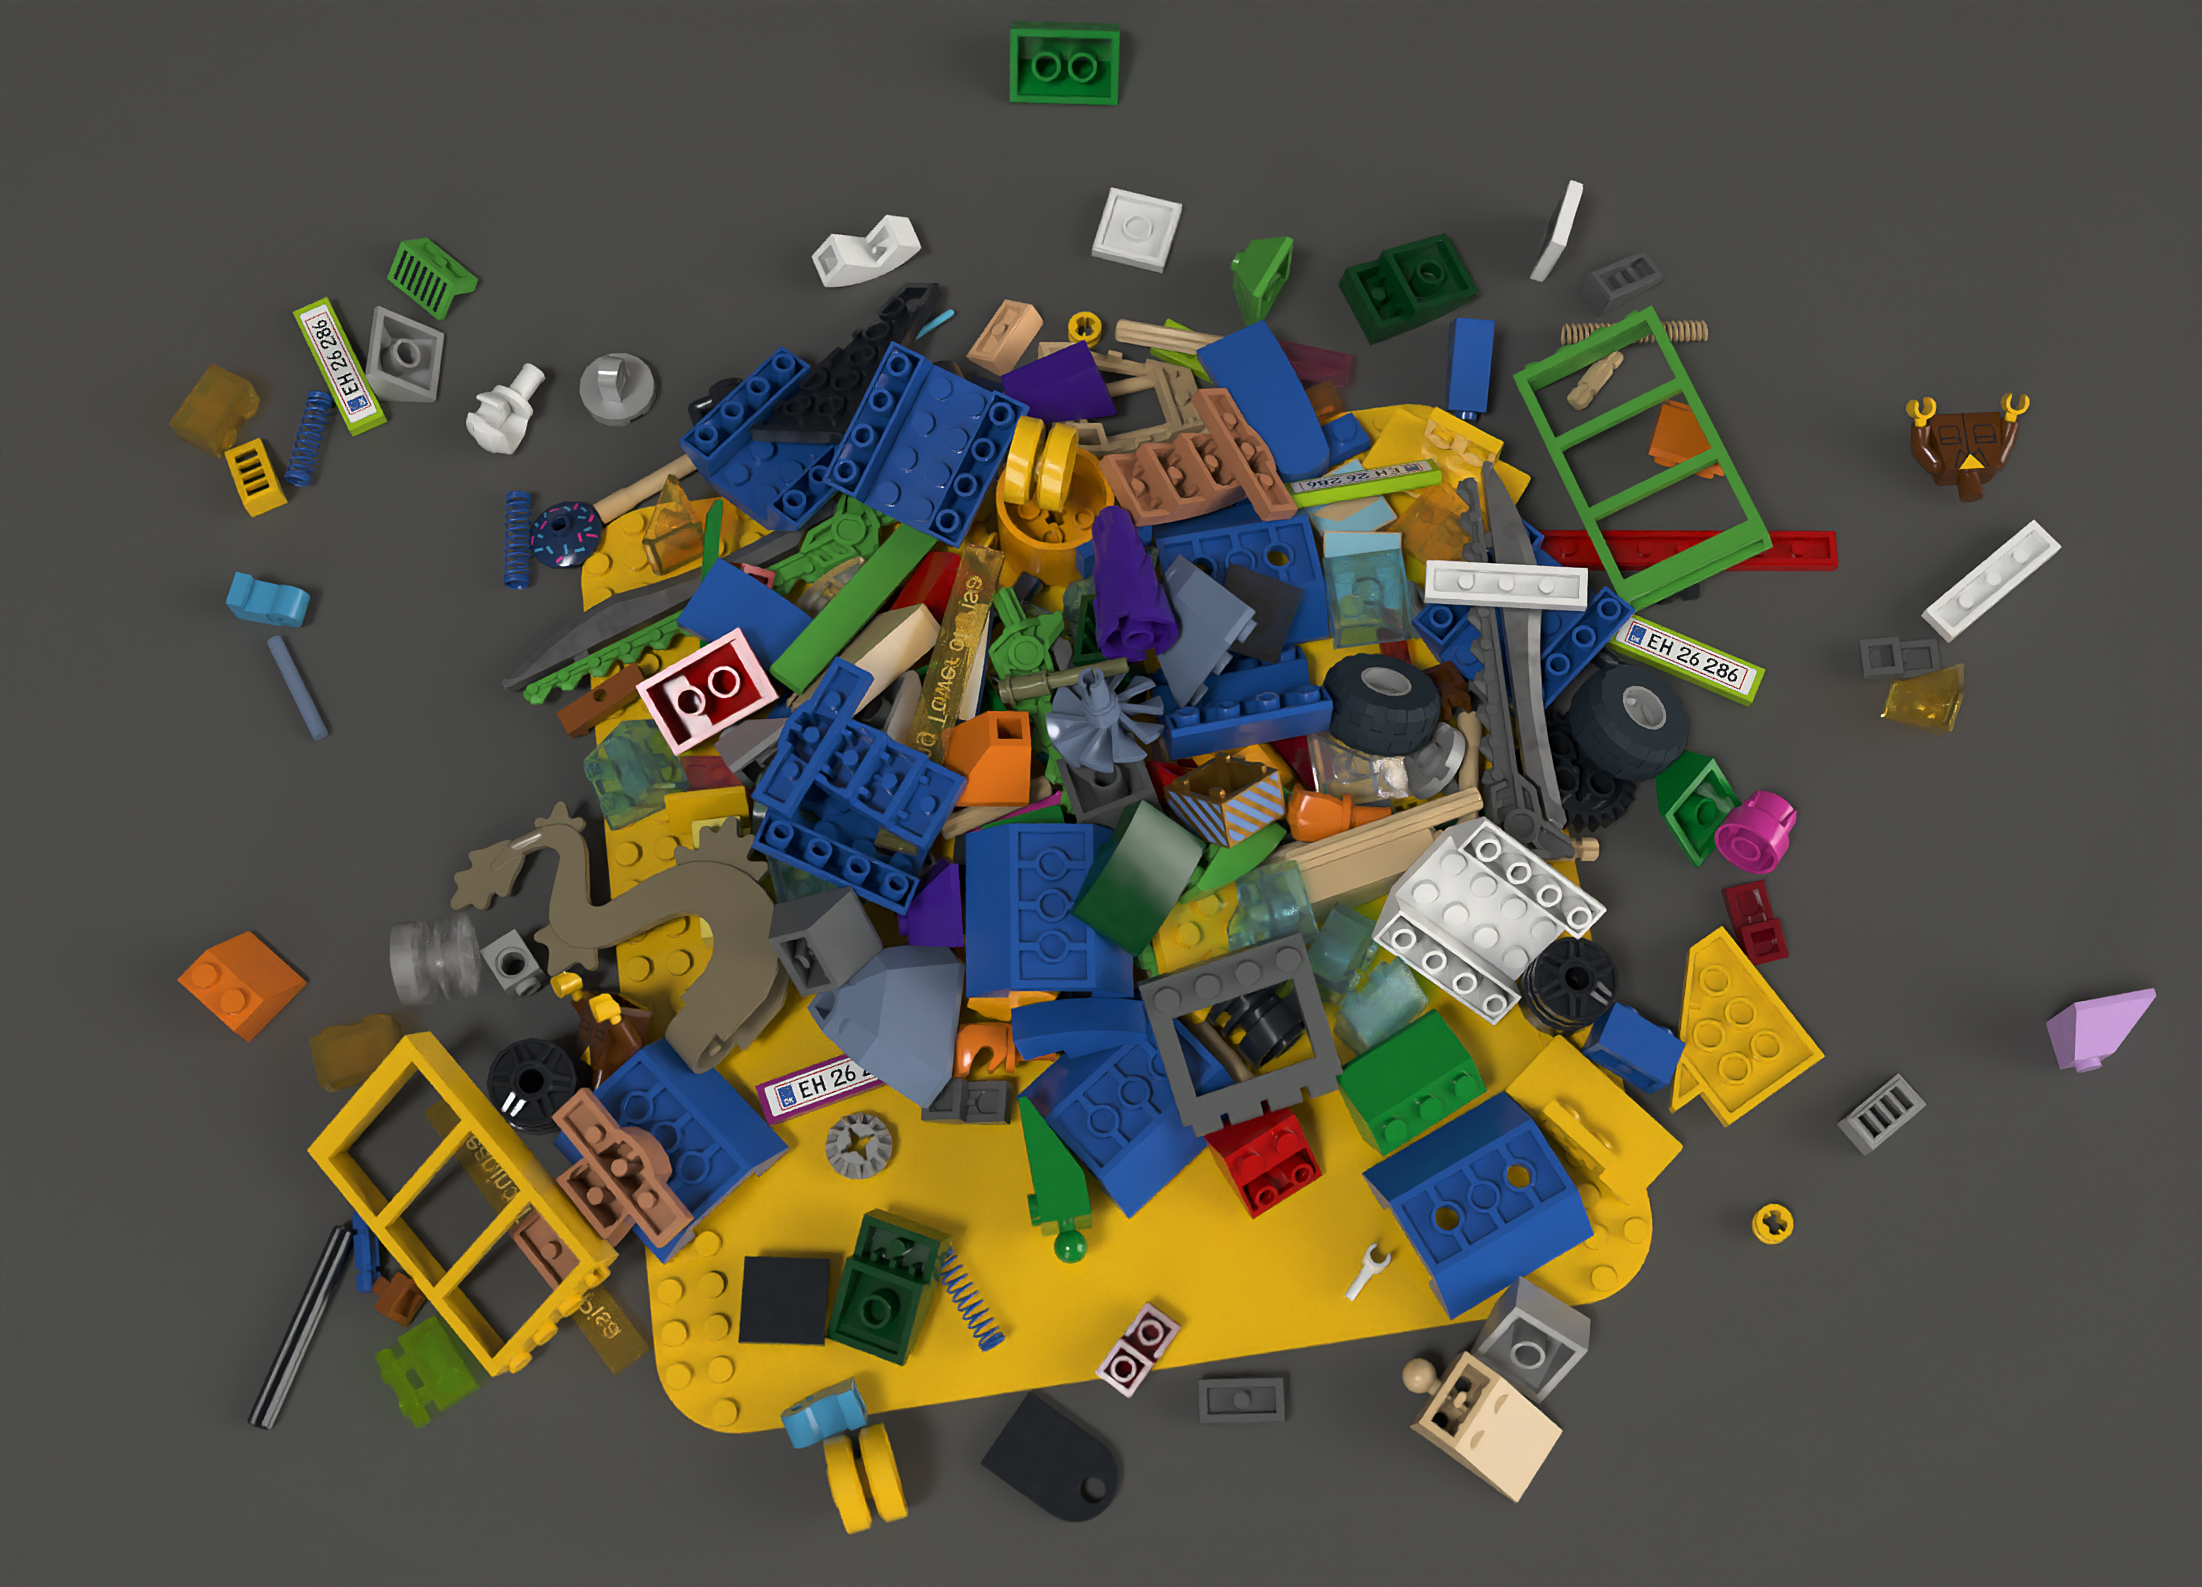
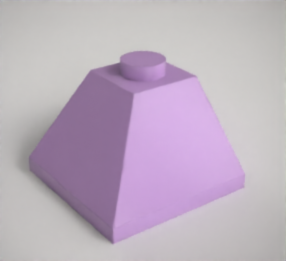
[2046,988,2156,1073]

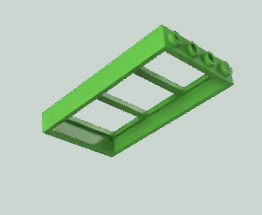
[1512,305,1773,612]

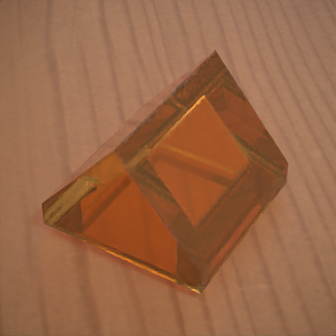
[1305,380,1344,422]

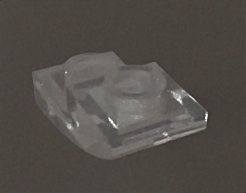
[795,556,866,619]

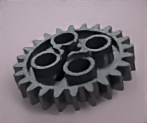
[1514,711,1636,833]

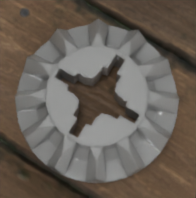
[825,1112,892,1180]

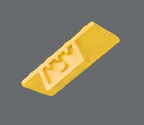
[1362,407,1531,533]
[1505,1035,1683,1206]

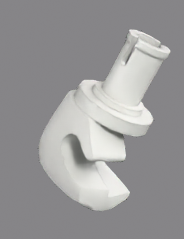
[466,363,545,455]

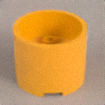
[996,443,1115,588]

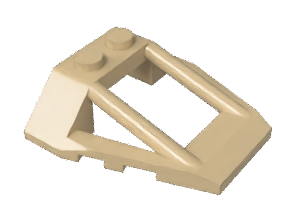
[1038,342,1206,456]

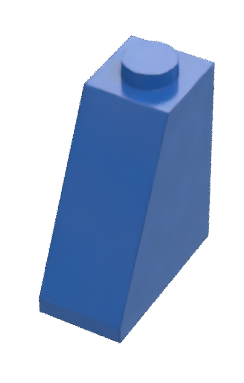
[1445,317,1495,420]

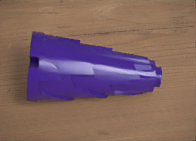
[1091,506,1179,662]

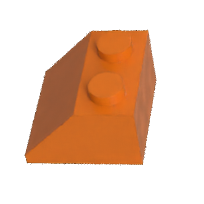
[177,931,307,1043]

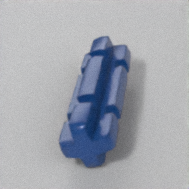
[352,1211,382,1293]

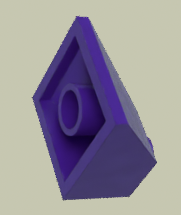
[897,857,964,947]

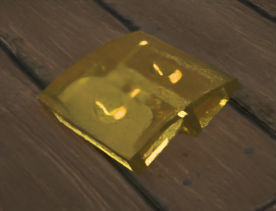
[1386,478,1489,567]

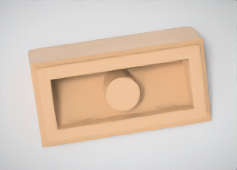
[967,299,1043,376]

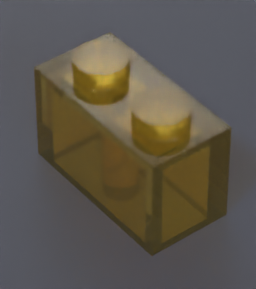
[169,363,261,459]
[309,1013,403,1093]

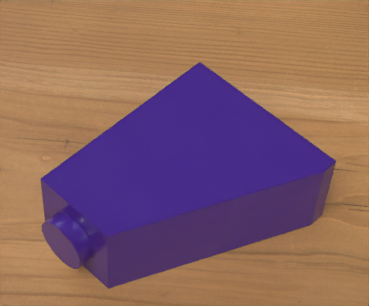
[1000,339,1117,424]

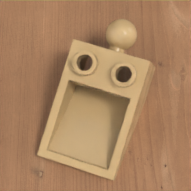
[1402,1351,1562,1503]

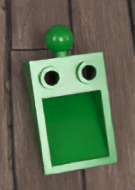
[1018,1097,1092,1264]

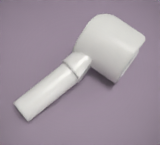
[1344,1243,1391,1301]

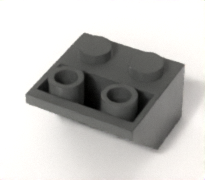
[768,886,883,997]

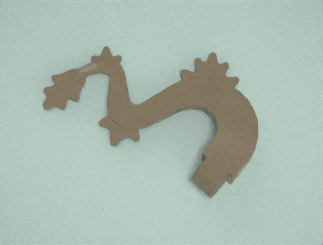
[450,801,791,1074]

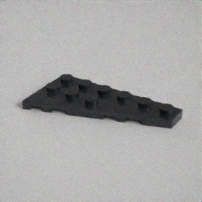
[749,283,942,444]

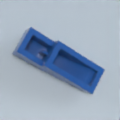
[1011,997,1148,1061]

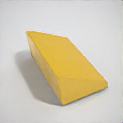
[664,786,751,835]

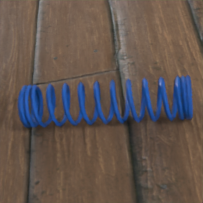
[284,390,334,487]
[503,490,532,589]
[941,1246,1006,1352]

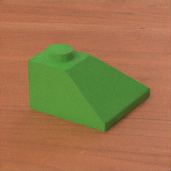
[1230,236,1294,327]

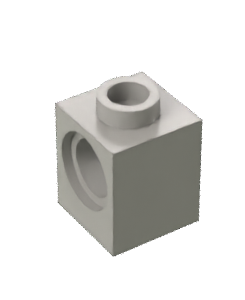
[480,929,547,1000]

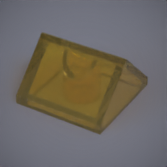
[642,474,704,576]

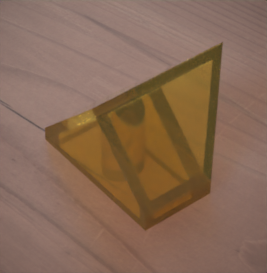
[1881,663,1964,736]

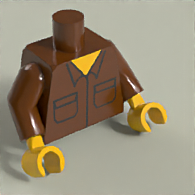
[1906,392,2029,502]
[550,972,652,1090]

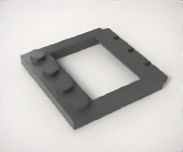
[1137,929,1343,1138]

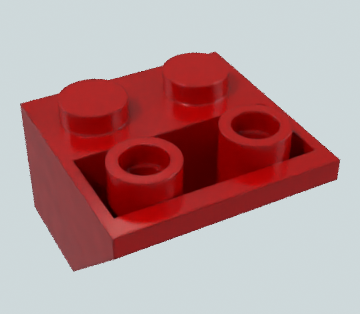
[889,551,996,653]
[1203,1100,1323,1219]

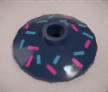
[529,501,604,569]

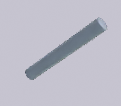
[267,636,328,740]

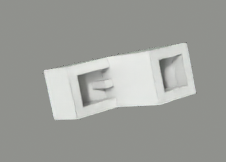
[811,215,922,287]

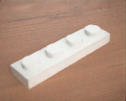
[1921,520,2062,643]
[1424,560,1588,611]

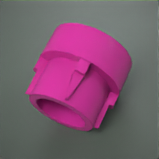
[1714,789,1797,874]

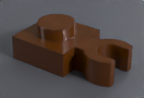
[1421,660,1472,721]

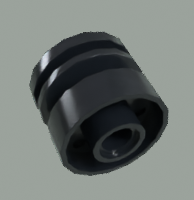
[1517,937,1619,1037]
[1207,980,1306,1070]
[487,1038,583,1136]

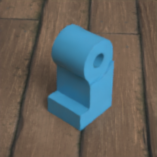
[225,572,311,628]
[780,1377,868,1449]

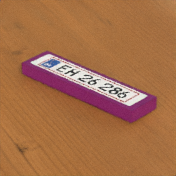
[755,1054,887,1127]

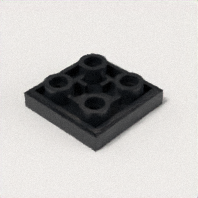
[738,1256,831,1347]

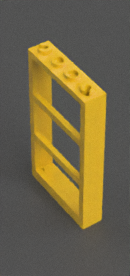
[307,1031,619,1377]

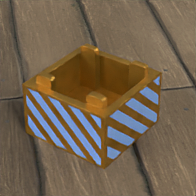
[1163,752,1286,849]

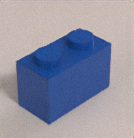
[1581,1002,1686,1095]

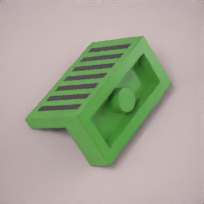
[387,237,479,321]

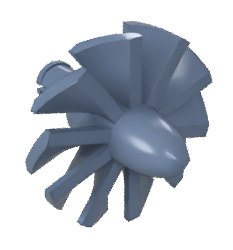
[1046,667,1164,773]

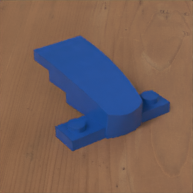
[1196,319,1370,507]
[676,557,874,719]
[751,656,968,853]

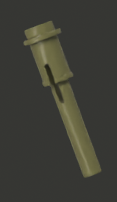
[998,656,1129,706]

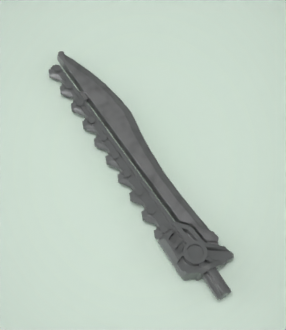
[1456,461,1575,862]

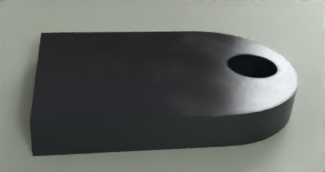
[980,1391,1118,1523]

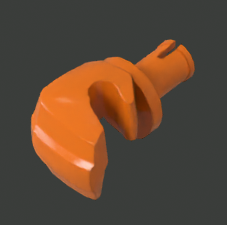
[1285,783,1391,843]
[952,1022,1056,1078]

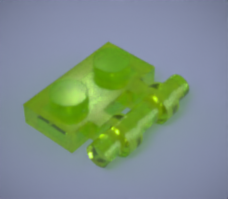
[374,1315,480,1429]

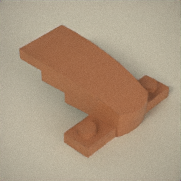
[1098,388,1298,527]
[508,1088,694,1291]

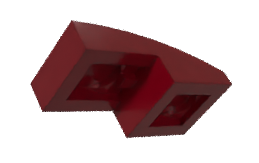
[1721,880,1789,966]

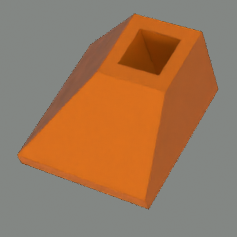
[1648,399,1724,479]
[942,711,1031,807]

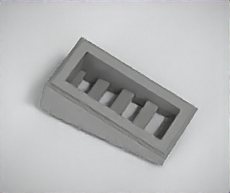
[1837,1073,1927,1156]

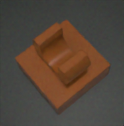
[371,1271,427,1328]

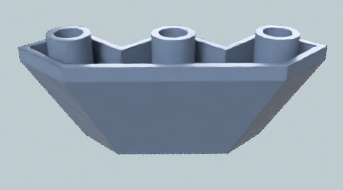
[1154,554,1257,708]
[807,945,966,1109]

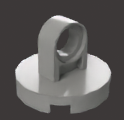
[579,353,656,426]
[1398,722,1465,800]

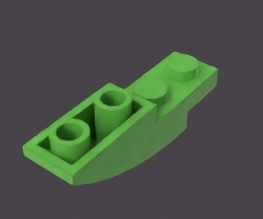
[1177,785,1291,905]

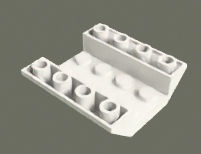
[1371,816,1607,1025]

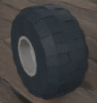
[1322,653,1441,758]
[1569,664,1688,782]

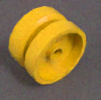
[1004,415,1078,513]
[823,1422,908,1535]

